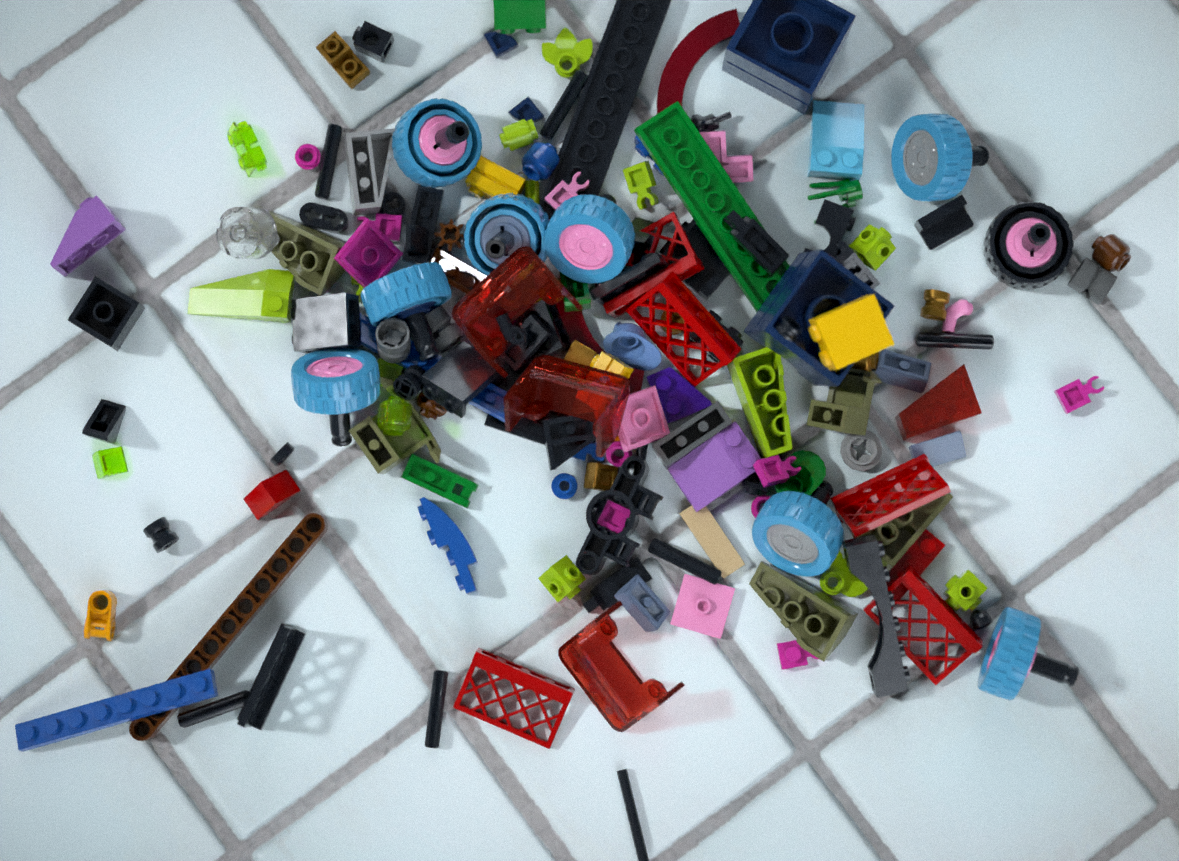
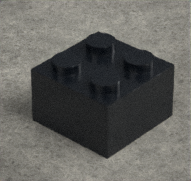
[68,276,145,351]

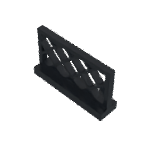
[237,623,306,730]

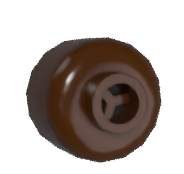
[1091,234,1131,272]

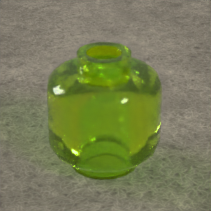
[377,395,412,436]

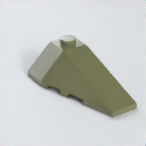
[248,206,346,296]
[851,488,953,571]
[749,561,858,662]

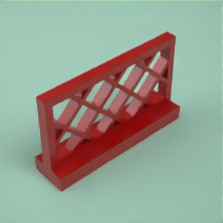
[595,212,705,318]
[625,271,741,387]
[830,454,951,538]
[863,565,983,686]
[453,648,575,749]

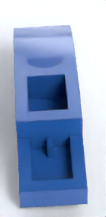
[417,497,478,594]

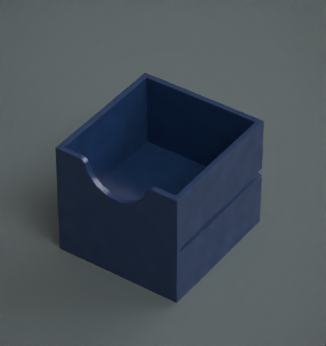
[722,0,856,115]
[743,250,894,386]

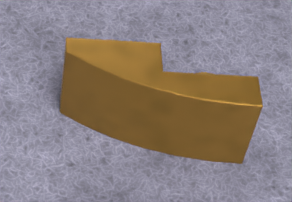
[316,31,371,90]

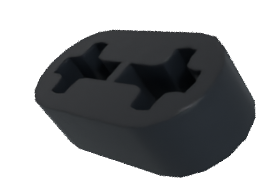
[299,202,349,234]

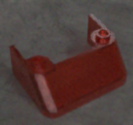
[452,246,583,378]
[504,355,630,458]
[558,601,685,732]

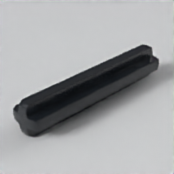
[540,70,588,140]
[315,124,342,199]
[916,332,994,350]
[648,538,722,585]
[424,670,448,749]
[177,690,251,728]

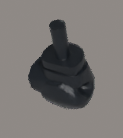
[690,111,732,132]

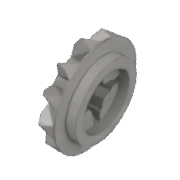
[840,430,882,471]

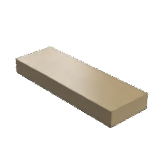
[679,505,745,579]

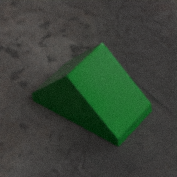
[559,272,591,312]

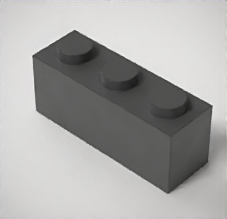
[652,401,733,470]

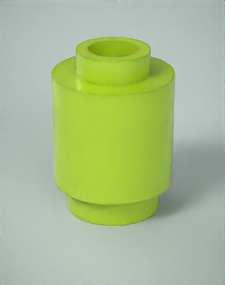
[499,119,539,151]

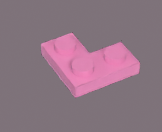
[699,130,753,183]

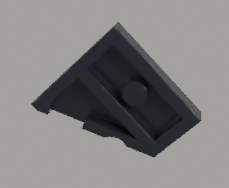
[541,412,598,471]

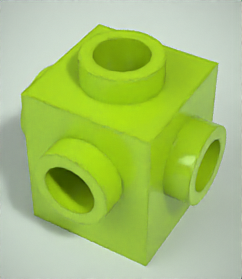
[849,224,896,271]
[538,555,586,602]
[943,570,988,612]

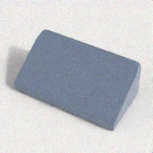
[875,349,932,393]
[908,431,966,467]
[614,575,671,632]

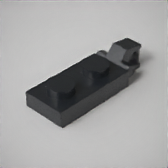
[724,210,789,275]
[583,557,653,613]

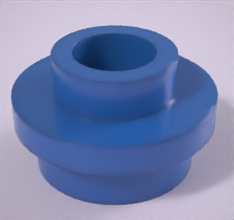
[551,473,578,499]

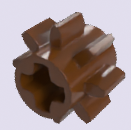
[434,219,465,253]
[417,391,447,420]

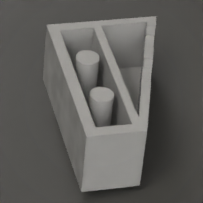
[344,128,395,216]

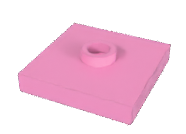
[608,386,670,452]
[670,574,735,639]

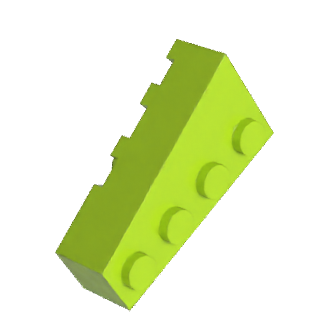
[727,347,792,459]

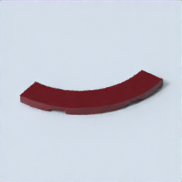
[656,9,740,114]
[554,277,645,394]

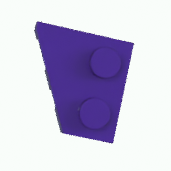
[646,367,712,424]

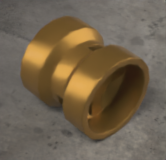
[920,289,950,321]

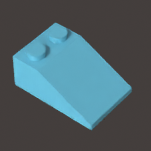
[807,100,865,180]

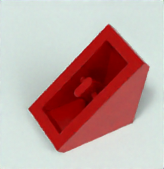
[243,469,301,520]

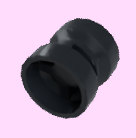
[393,365,426,400]
[143,517,179,553]

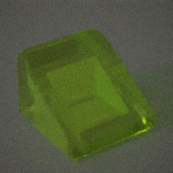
[92,446,128,479]

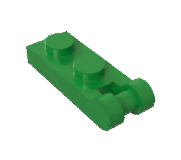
[401,454,479,509]

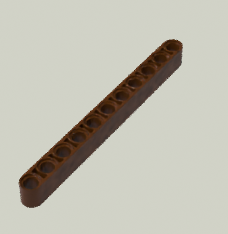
[129,513,328,741]

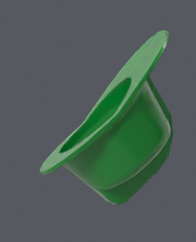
[775,450,826,496]

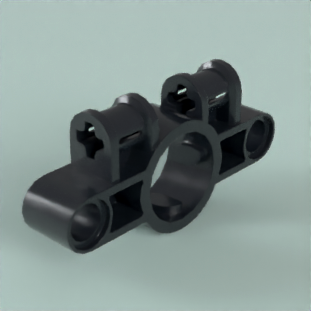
[576,456,664,575]

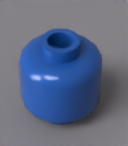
[521,142,560,181]

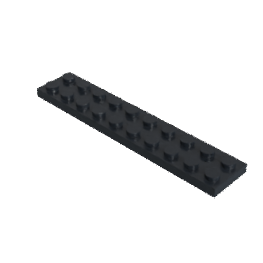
[539,0,672,219]

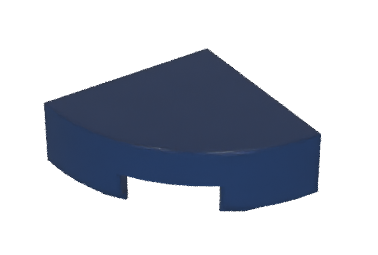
[484,31,519,59]
[508,97,544,123]

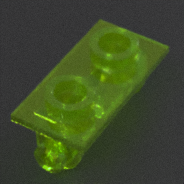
[227,121,268,177]

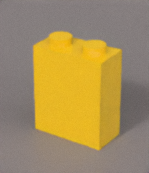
[809,294,895,370]

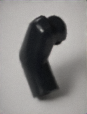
[495,313,528,345]

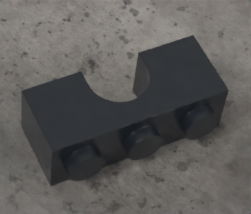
[803,199,856,257]

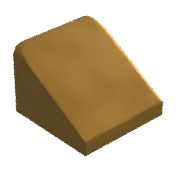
[560,340,597,379]
[584,462,618,491]

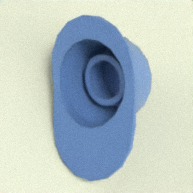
[603,322,661,371]

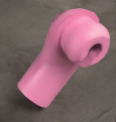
[942,299,973,333]

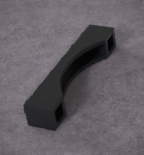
[842,534,910,698]

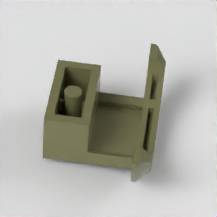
[807,368,882,436]
[349,377,441,475]

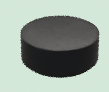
[270,442,294,467]

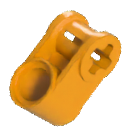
[84,590,117,641]

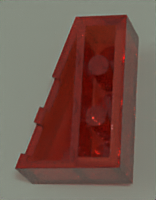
[895,364,982,441]

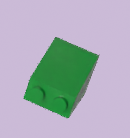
[493,0,546,34]

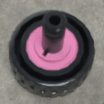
[983,201,1074,290]

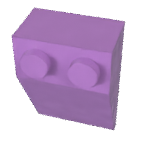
[50,195,126,277]
[667,421,761,512]

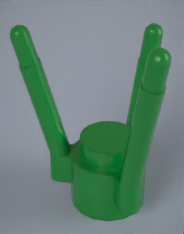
[807,179,863,224]

